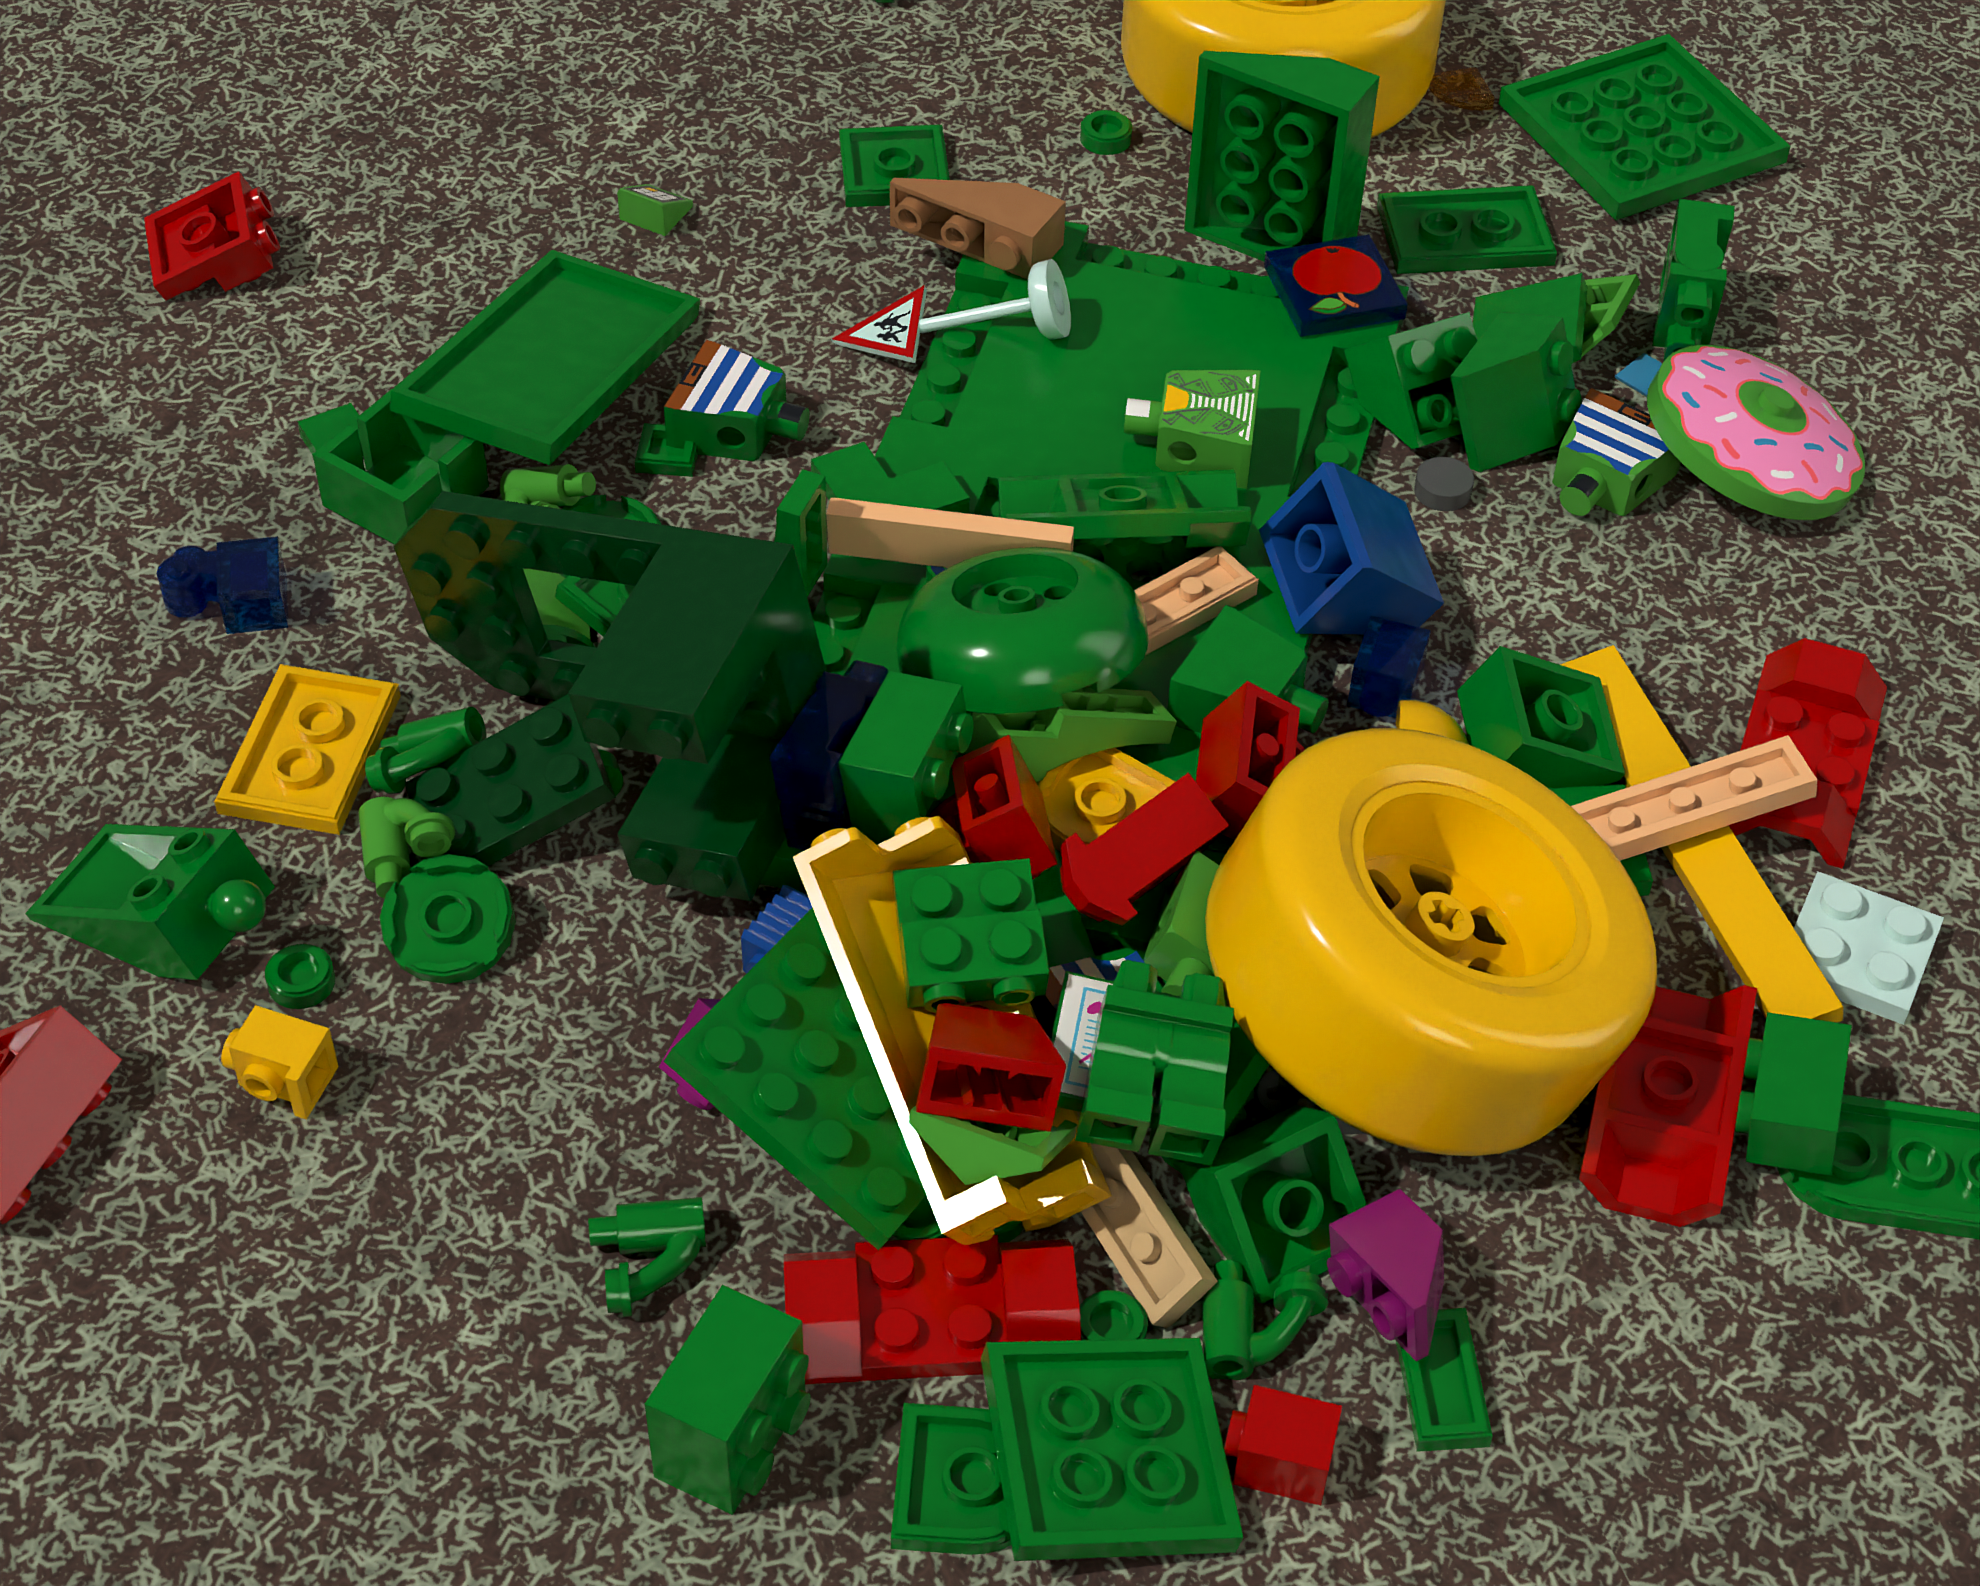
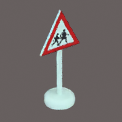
[831,259,1071,363]

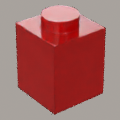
[1224,1385,1342,1506]

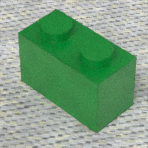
[1735,1012,1852,1176]

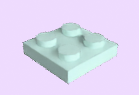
[1794,871,1944,1025]

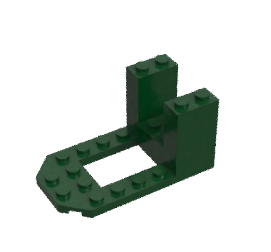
[394,491,842,901]

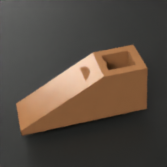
[890,178,1066,280]

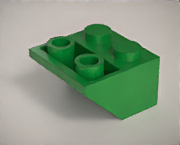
[1344,312,1477,449]

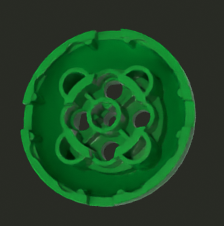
[896,547,1149,714]

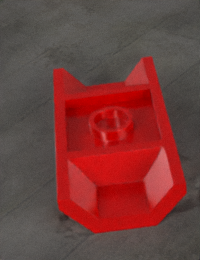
[1728,638,1887,869]
[1579,985,1757,1227]
[783,1235,1081,1384]

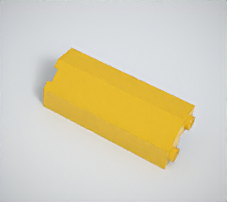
[793,816,1112,1245]

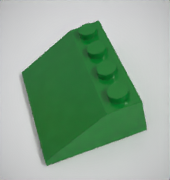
[1184,51,1380,272]

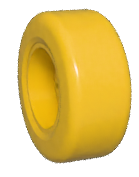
[1121,0,1446,138]
[1205,728,1657,1156]

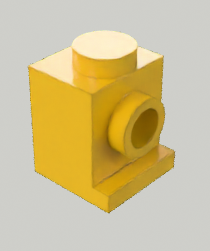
[221,1005,339,1120]

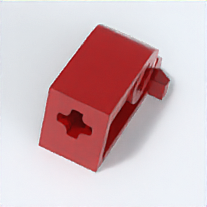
[1060,773,1229,926]

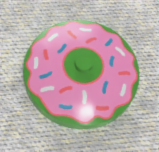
[1647,345,1865,520]

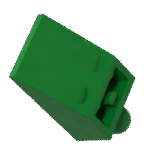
[25,824,275,980]

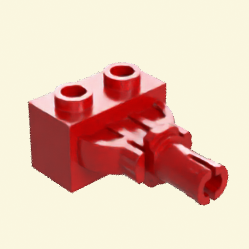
[1196,681,1305,841]
[928,735,1057,880]

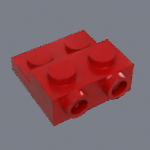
[144,171,280,301]

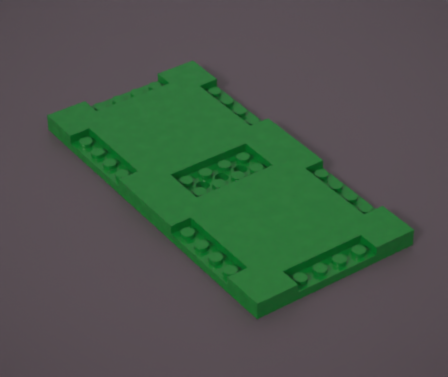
[761,221,1409,961]

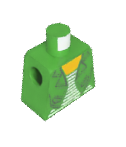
[1124,370,1261,489]

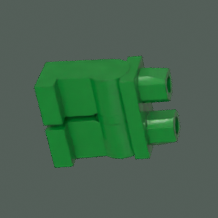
[1652,199,1735,361]
[1075,960,1234,1166]

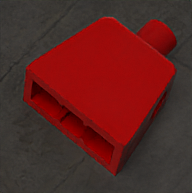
[915,1003,1066,1132]

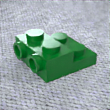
[892,858,1049,1013]

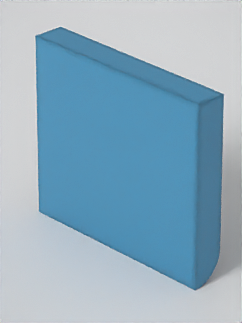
[1615,353,1662,397]

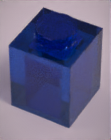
[1347,616,1431,718]

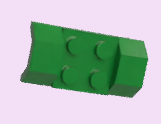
[998,470,1252,547]

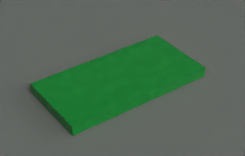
[390,250,700,465]

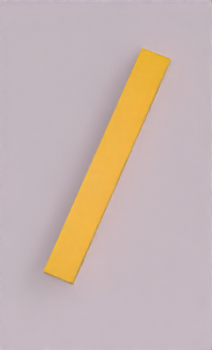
[1560,645,1844,1023]

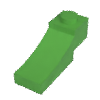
[965,687,1177,783]

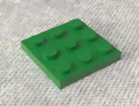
[981,1338,1244,1561]

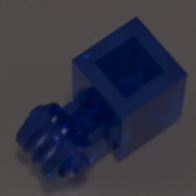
[156,536,288,634]

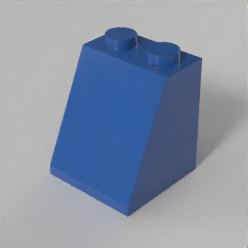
[1259,462,1444,635]

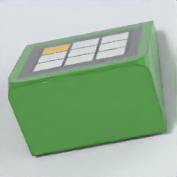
[617,184,693,236]

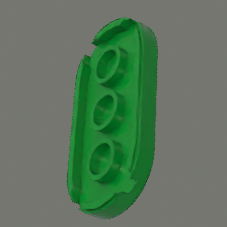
[1777,1094,1980,1240]

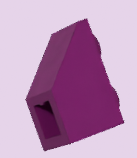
[1327,1189,1444,1362]

